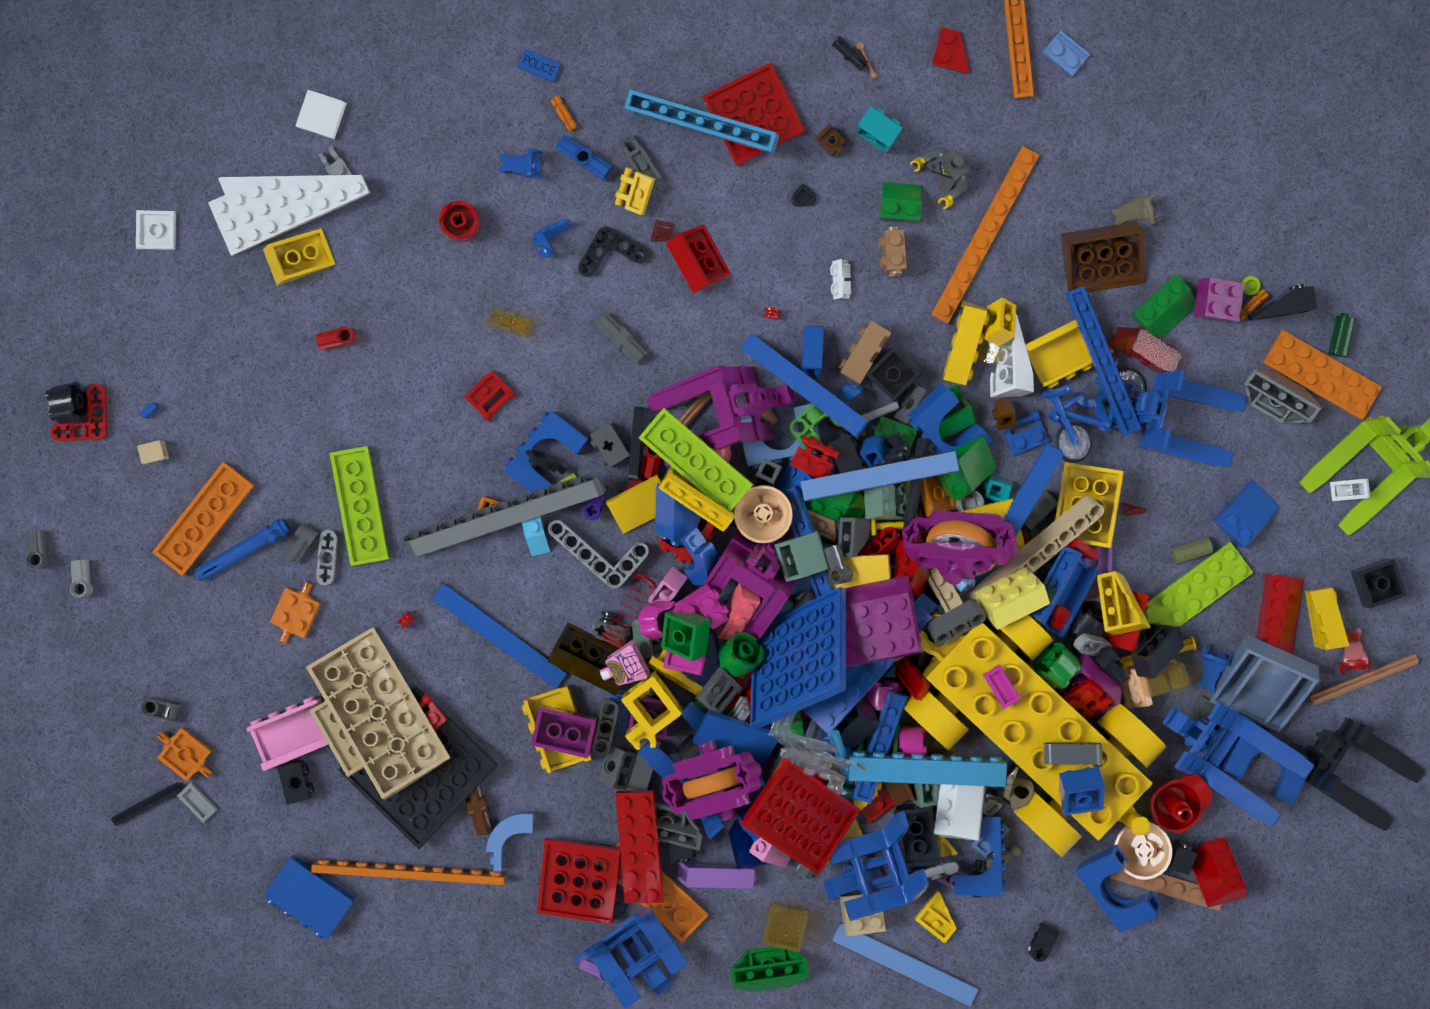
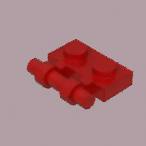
[790,435,839,478]
[1062,678,1113,718]

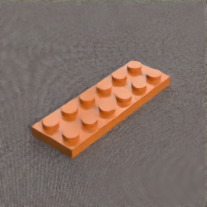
[1262,330,1382,420]
[152,462,255,576]
[599,842,709,943]

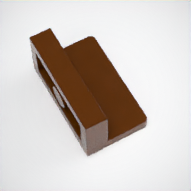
[883,782,915,806]

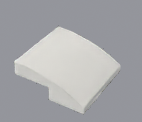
[296,90,347,139]

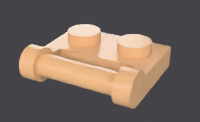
[1120,668,1153,709]

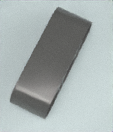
[927,599,986,645]
[591,698,619,756]
[628,738,662,790]
[1044,742,1102,765]

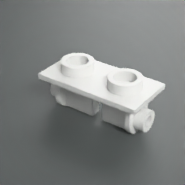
[830,259,851,300]

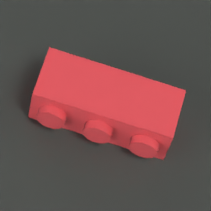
[716,583,760,641]

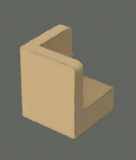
[137,440,169,464]

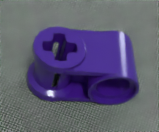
[583,486,608,520]

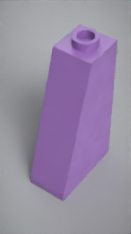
[677,861,757,889]

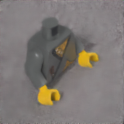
[910,147,969,209]

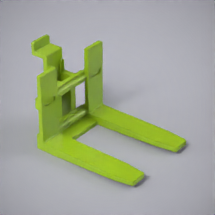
[1299,415,1430,535]

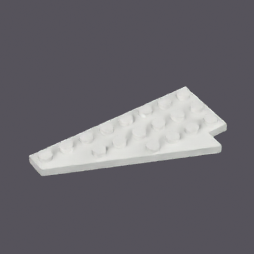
[208,175,371,256]

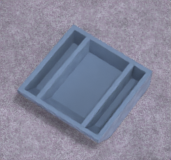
[1210,635,1319,733]

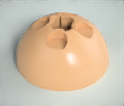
[734,485,792,543]
[1115,822,1173,880]

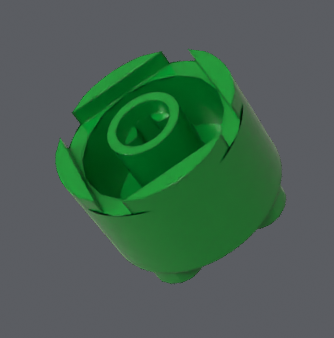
[719,632,764,678]
[1033,643,1081,689]

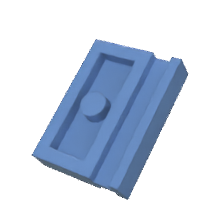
[1042,30,1090,77]

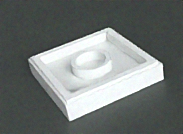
[136,210,176,250]

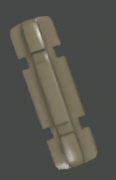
[985,844,1021,869]

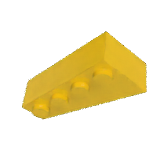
[943,300,989,385]

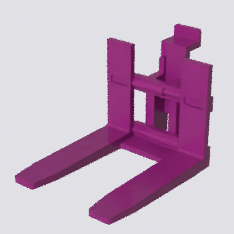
[648,365,796,467]
[701,525,798,643]

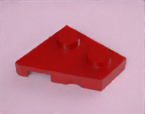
[932,27,969,74]

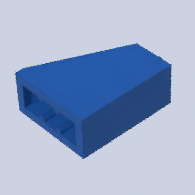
[801,325,824,384]

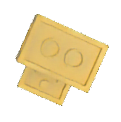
[621,671,683,750]

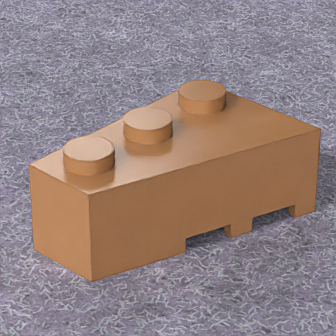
[838,321,891,385]

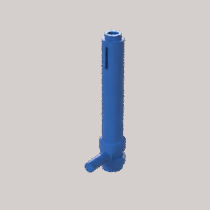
[194,518,291,581]

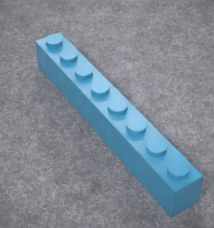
[624,90,779,154]
[847,751,1007,787]

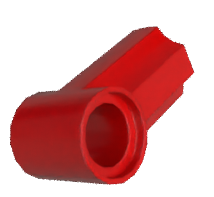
[316,326,357,351]
[640,445,661,478]

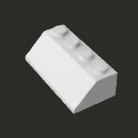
[934,757,986,841]

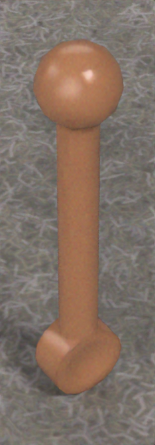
[856,42,878,80]

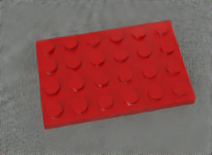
[740,757,861,875]

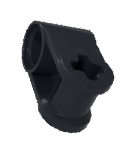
[1028,922,1059,962]

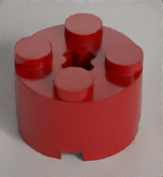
[439,200,480,242]

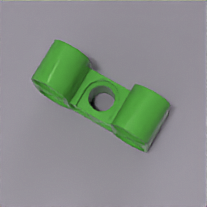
[789,395,842,451]

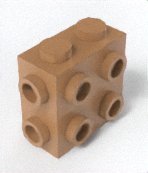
[878,227,907,277]

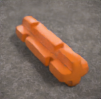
[550,96,577,132]
[1240,290,1269,321]

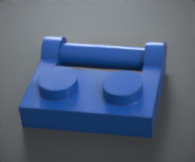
[1003,410,1049,456]

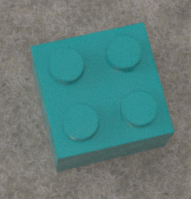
[855,106,903,154]

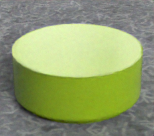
[1241,276,1261,296]

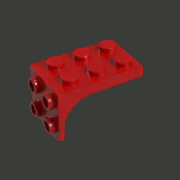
[658,522,715,564]

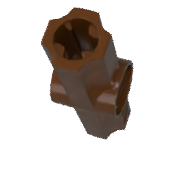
[466,784,493,836]

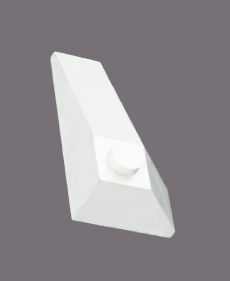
[990,315,1034,398]

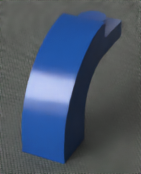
[680,527,719,585]

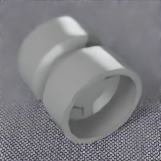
[955,491,984,512]

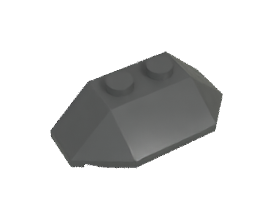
[1244,368,1322,424]
[656,802,703,851]

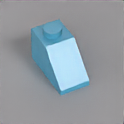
[522,515,551,556]

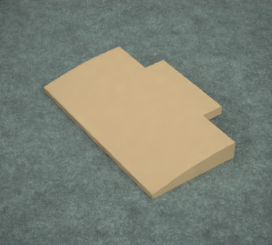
[306,627,450,800]

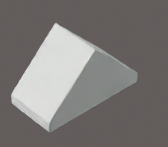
[1330,478,1370,501]

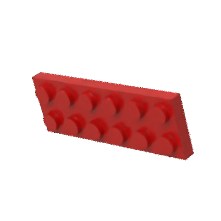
[615,790,664,903]

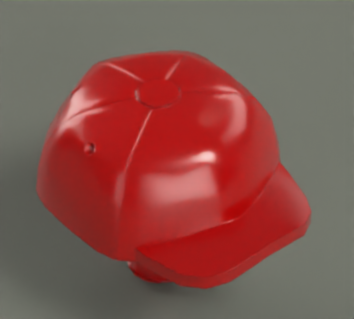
[1149,773,1213,833]

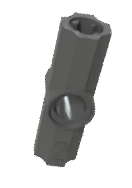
[595,312,647,364]

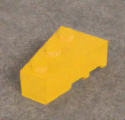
[1097,571,1151,635]
[1305,587,1349,650]

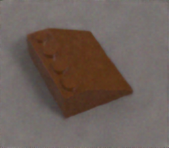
[1061,221,1145,292]

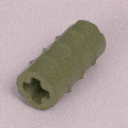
[1170,537,1213,564]

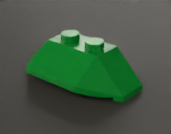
[802,474,865,520]
[730,945,809,992]

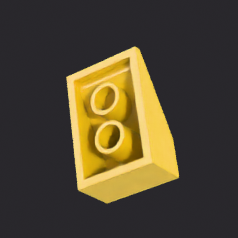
[263,228,335,286]

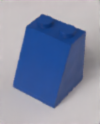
[655,483,701,548]

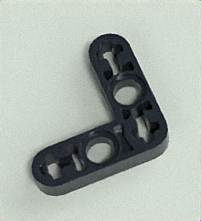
[578,226,648,277]

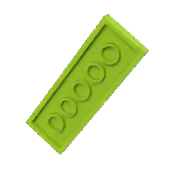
[639,408,754,512]
[330,446,390,566]
[1144,542,1253,627]

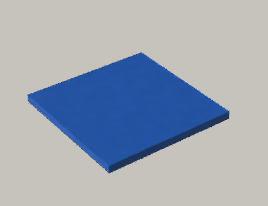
[750,586,846,730]

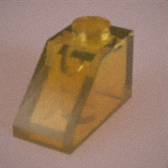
[487,307,532,338]

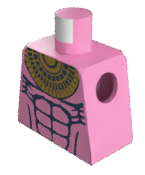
[600,640,650,685]

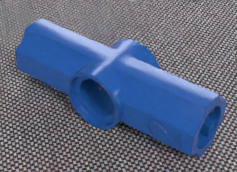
[555,134,612,180]

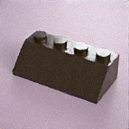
[547,622,621,696]

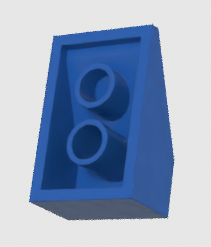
[1212,480,1279,548]

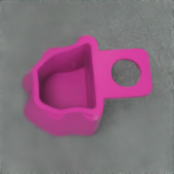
[638,600,678,640]

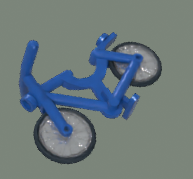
[1039,359,1146,463]

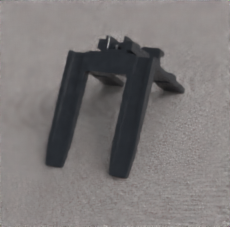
[1305,717,1425,831]

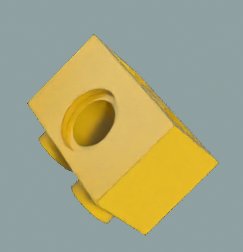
[984,298,1017,346]

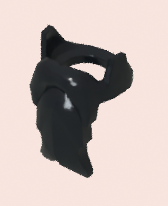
[872,432,913,467]

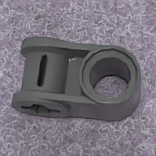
[592,621,630,647]
[141,697,182,724]

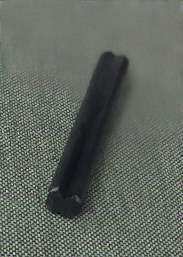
[111,782,182,826]

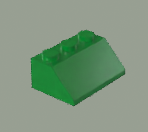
[1130,274,1196,344]

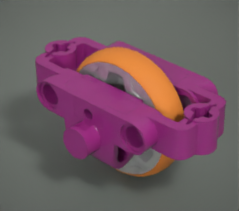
[902,511,1018,585]
[662,740,762,821]

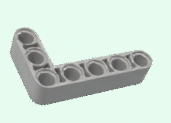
[548,520,649,588]

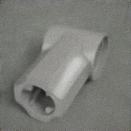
[70,560,93,598]

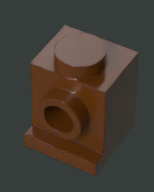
[815,124,845,156]
[992,397,1016,431]

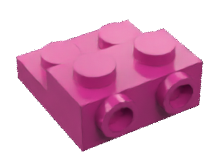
[674,584,729,630]

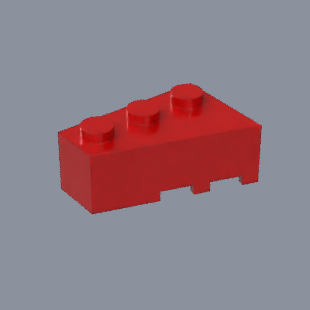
[893,534,929,598]

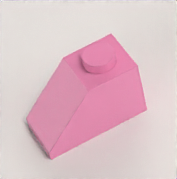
[648,566,688,603]

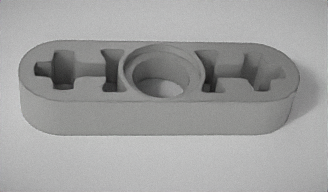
[316,530,338,585]
[1073,633,1112,656]

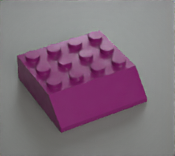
[845,575,923,667]

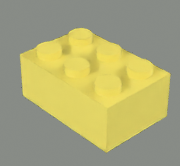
[975,567,1050,630]

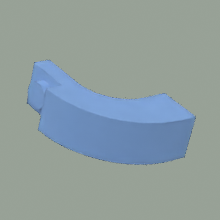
[486,811,534,871]

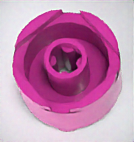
[866,680,902,710]
[897,726,926,756]

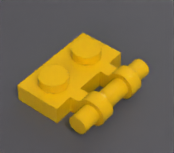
[615,167,655,215]

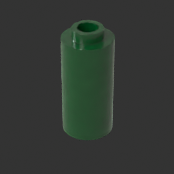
[1328,313,1356,358]

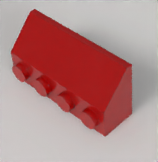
[1256,574,1304,654]

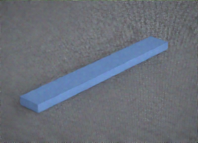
[800,451,959,501]
[832,923,979,1006]

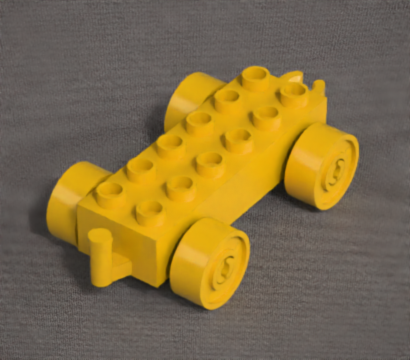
[904,613,1166,857]

